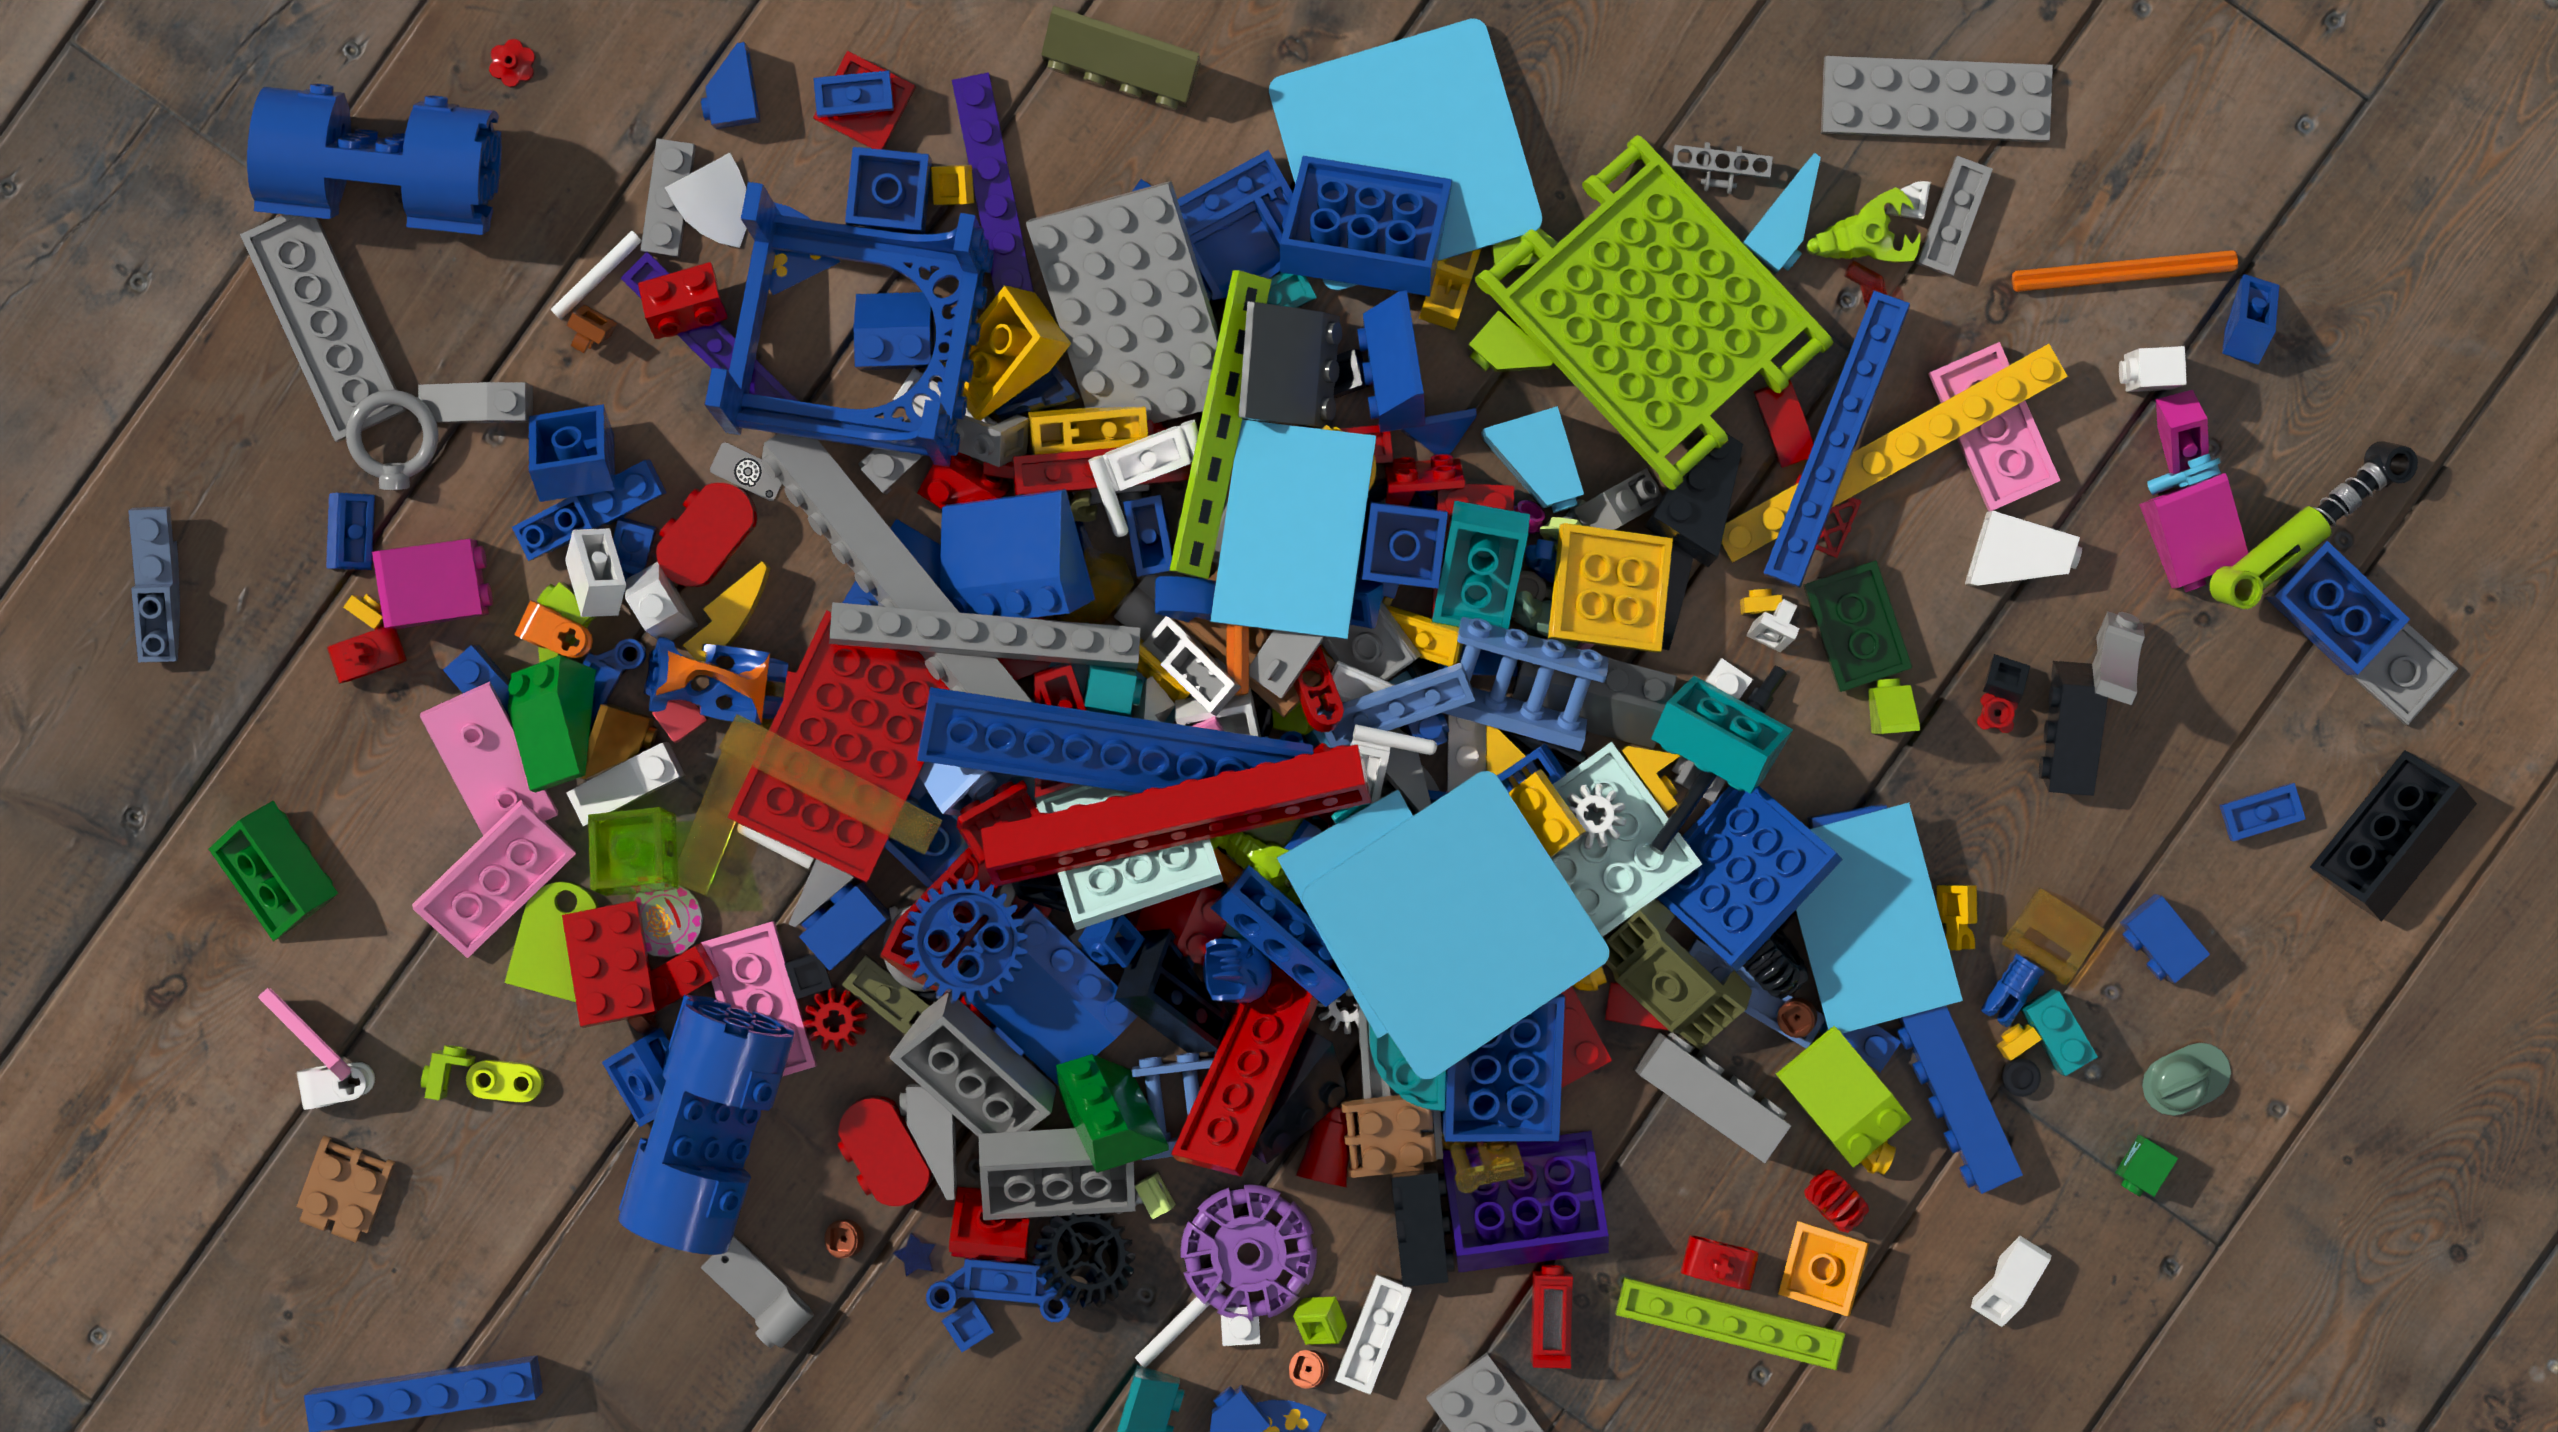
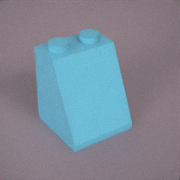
[1481,406,1584,513]

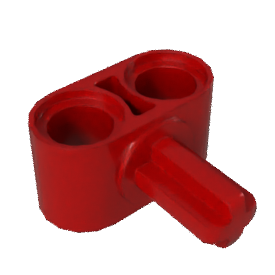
[327,627,407,684]
[1680,1235,1759,1290]

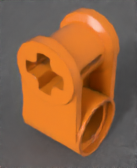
[514,600,593,658]

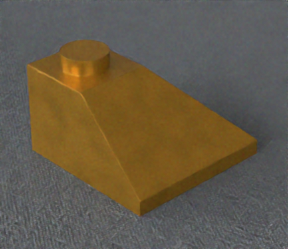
[580,704,658,779]

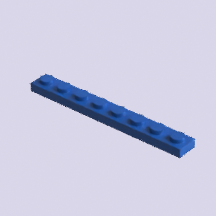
[1764,291,1910,588]

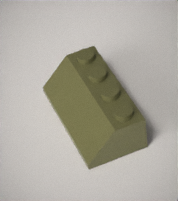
[1041,6,1201,110]

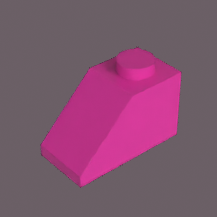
[2156,390,2209,474]

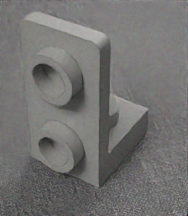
[956,414,1029,467]

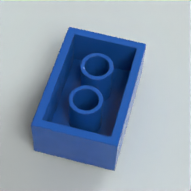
[2265,541,2410,675]

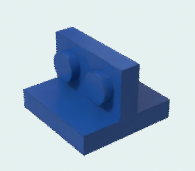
[602,1028,670,1127]

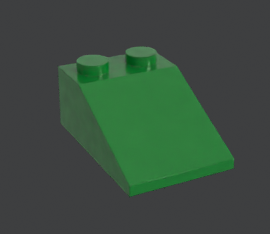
[508,655,596,793]

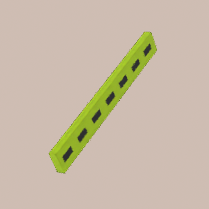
[1170,270,1272,579]

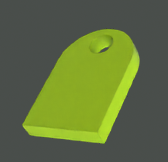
[504,881,599,1002]

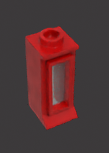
[1531,1265,1573,1369]

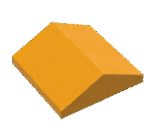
[1778,1221,1870,1317]

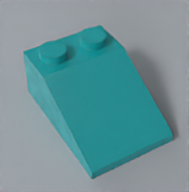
[1432,501,1530,629]

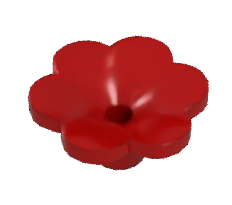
[489,39,536,87]

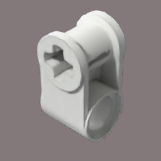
[297,1062,375,1110]

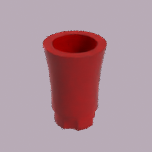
[1295,1107,1356,1188]

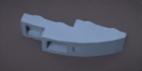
[128,507,180,662]

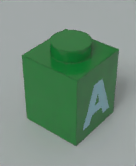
[2115,1135,2178,1197]

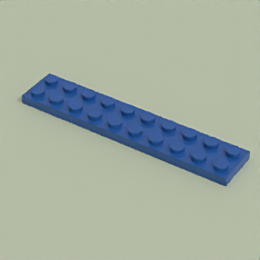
[917,687,1313,793]

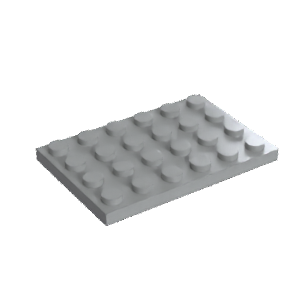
[1026,181,1219,424]

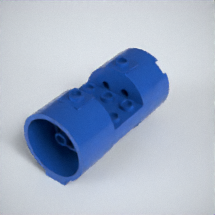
[247,84,502,235]
[618,995,794,1255]

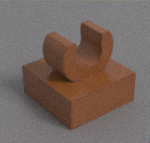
[566,305,617,353]

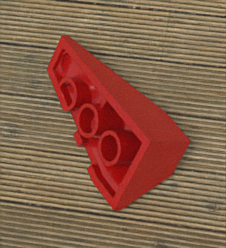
[880,847,998,995]

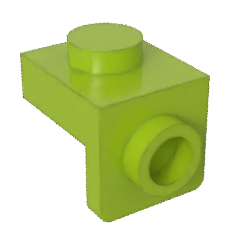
[421,1045,476,1100]

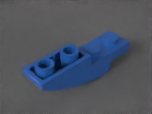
[512,459,666,561]

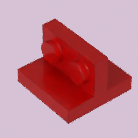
[949,1187,1030,1263]

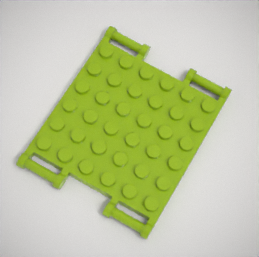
[1475,135,1833,490]

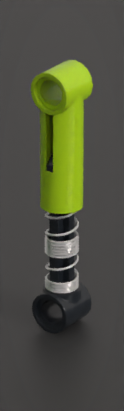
[2210,441,2418,609]

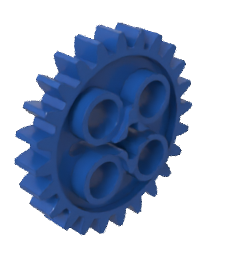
[902,878,1028,1005]

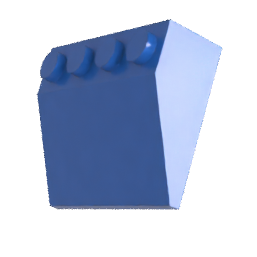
[1280,156,1452,296]
[940,489,1095,618]
[960,902,1138,1086]
[1441,994,1565,1142]

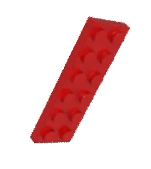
[1171,960,1319,1177]

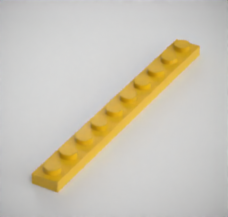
[1721,344,2068,563]

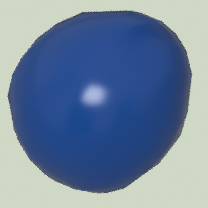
[1203,938,1272,1003]

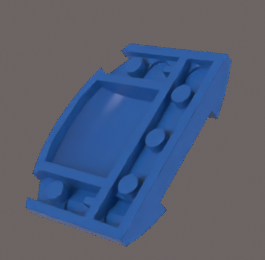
[1177,150,1293,301]

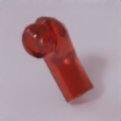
[1844,260,1888,308]

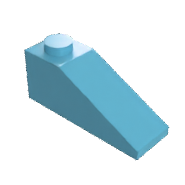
[1742,153,1821,274]

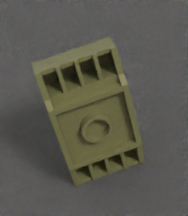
[1605,899,1752,1050]

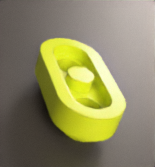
[466,1060,544,1102]

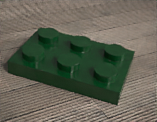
[1803,560,1912,692]

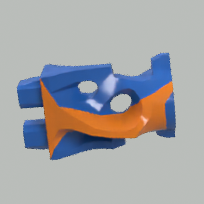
[643,637,788,724]

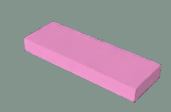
[258,988,351,1081]

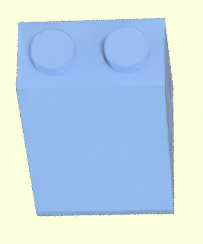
[919,762,1017,816]

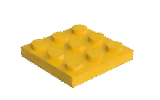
[1548,523,1673,653]

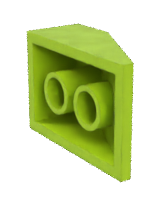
[1776,1026,1912,1168]

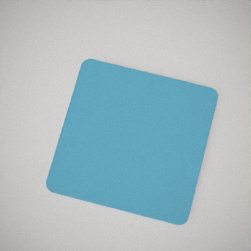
[1269,19,1543,291]
[1302,771,1609,1079]

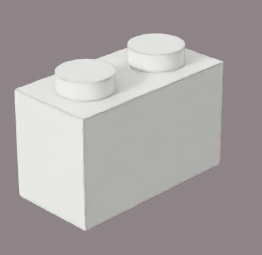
[2119,346,2187,392]
[565,528,626,617]

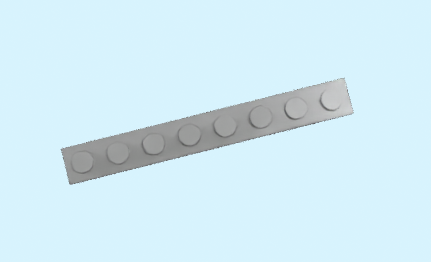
[829,602,1140,669]

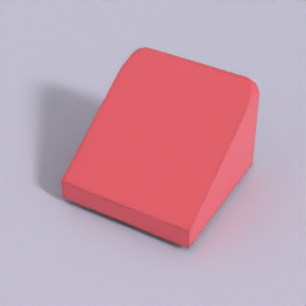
[652,700,708,743]

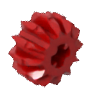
[803,988,869,1053]
[1804,1169,1869,1233]

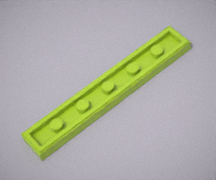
[1615,1277,1845,1370]

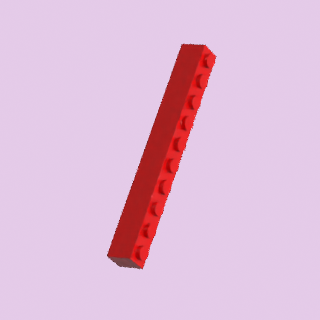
[981,744,1372,887]

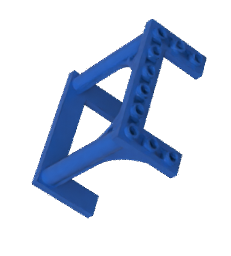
[705,182,994,467]

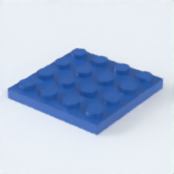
[1657,786,1843,972]

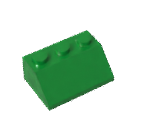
[209,801,339,942]
[1056,1054,1169,1173]

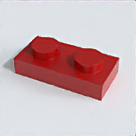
[651,943,720,1011]

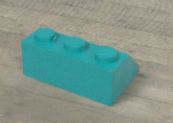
[1651,676,1793,794]
[1117,1365,1185,1432]

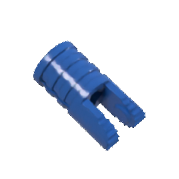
[1981,953,2045,1027]

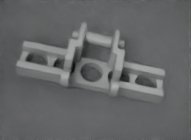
[1671,142,1773,194]

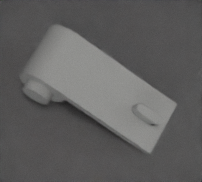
[1249,630,1325,699]
[701,1235,814,1348]

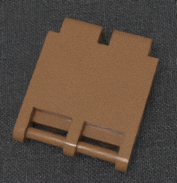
[1341,1095,1436,1178]
[296,1135,396,1243]

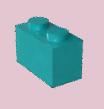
[1084,665,1143,714]
[2020,988,2098,1076]

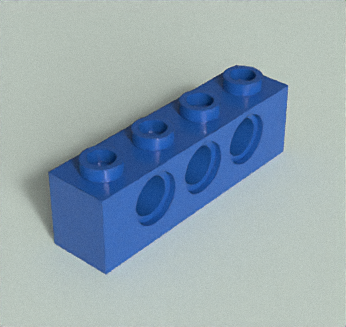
[1210,865,1349,1007]

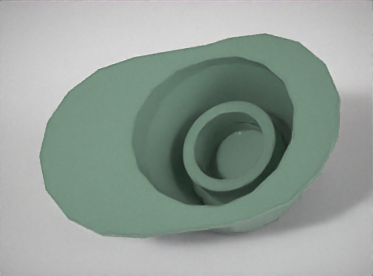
[2142,1042,2231,1116]

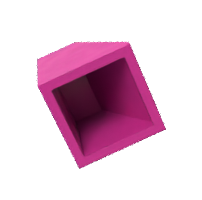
[2139,473,2248,592]
[372,539,493,629]

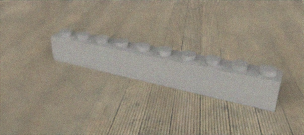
[761,434,1033,703]

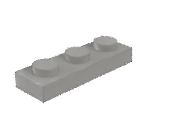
[640,138,696,258]
[1916,156,1993,277]

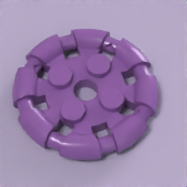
[1180,1185,1317,1321]

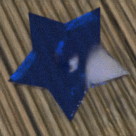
[893,1232,936,1277]

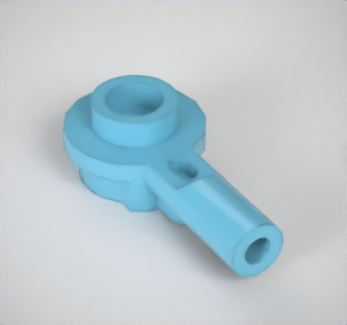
[2147,453,2221,495]

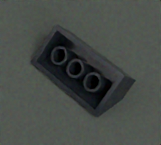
[2310,750,2477,922]

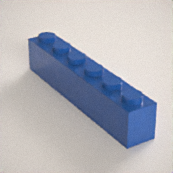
[1897,1006,2023,1194]
[304,1355,543,1432]

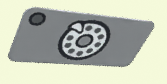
[710,442,782,501]

